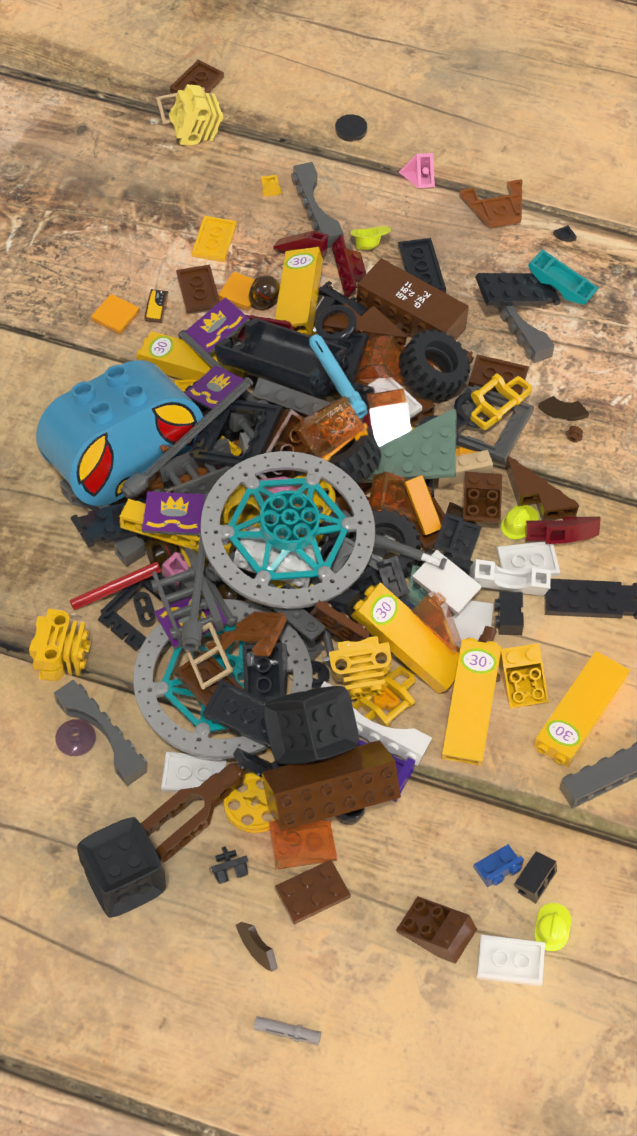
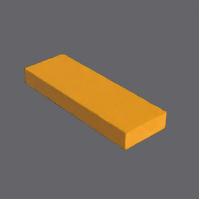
[404,475,441,535]

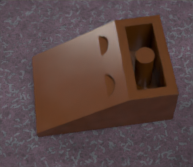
[462,471,502,524]
[396,896,477,964]

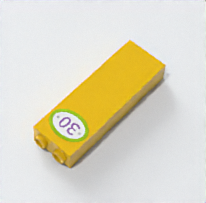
[275,247,323,335]
[136,331,249,381]
[351,583,459,694]
[441,638,502,766]
[534,651,630,768]

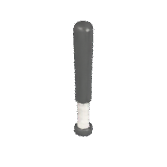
[374,534,447,570]

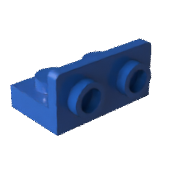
[473,844,524,888]

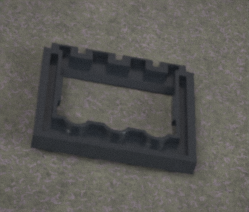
[189,400,284,467]
[98,573,182,658]

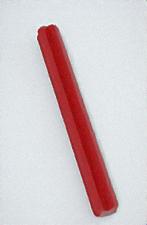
[70,562,161,610]

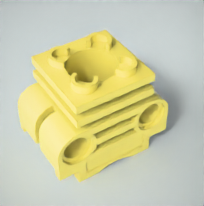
[169,84,223,145]

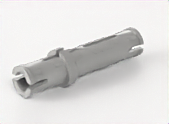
[254,1016,321,1046]

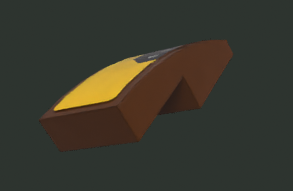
[144,289,169,323]

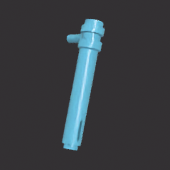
[309,335,367,419]

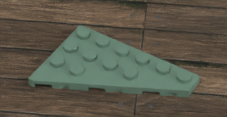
[359,409,457,484]

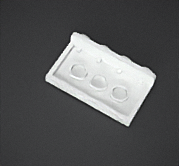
[233,526,321,588]

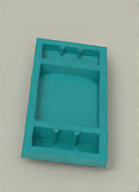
[528,249,599,305]

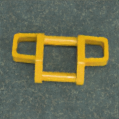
[470,373,532,430]
[352,666,416,727]

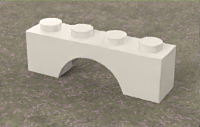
[469,559,551,596]

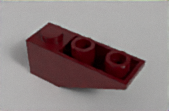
[273,231,329,257]

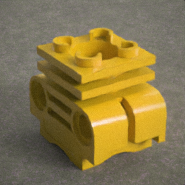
[29,608,91,681]
[329,636,391,699]

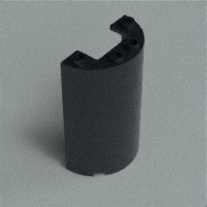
[215,318,348,398]

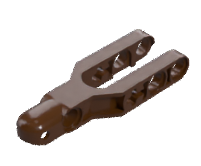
[140,763,245,862]

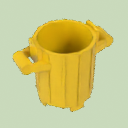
[220,484,275,531]

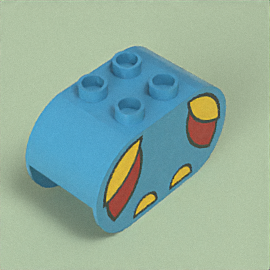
[36,360,203,506]

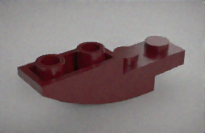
[525,516,601,544]

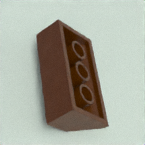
[255,409,320,480]

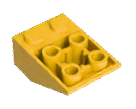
[499,643,549,708]

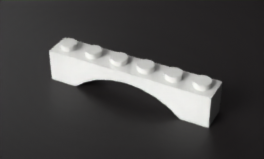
[321,681,432,766]

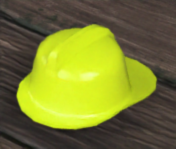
[350,226,391,250]
[501,505,539,540]
[535,903,571,951]

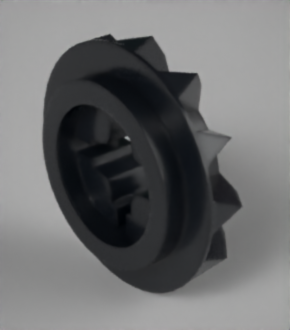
[311,661,330,688]

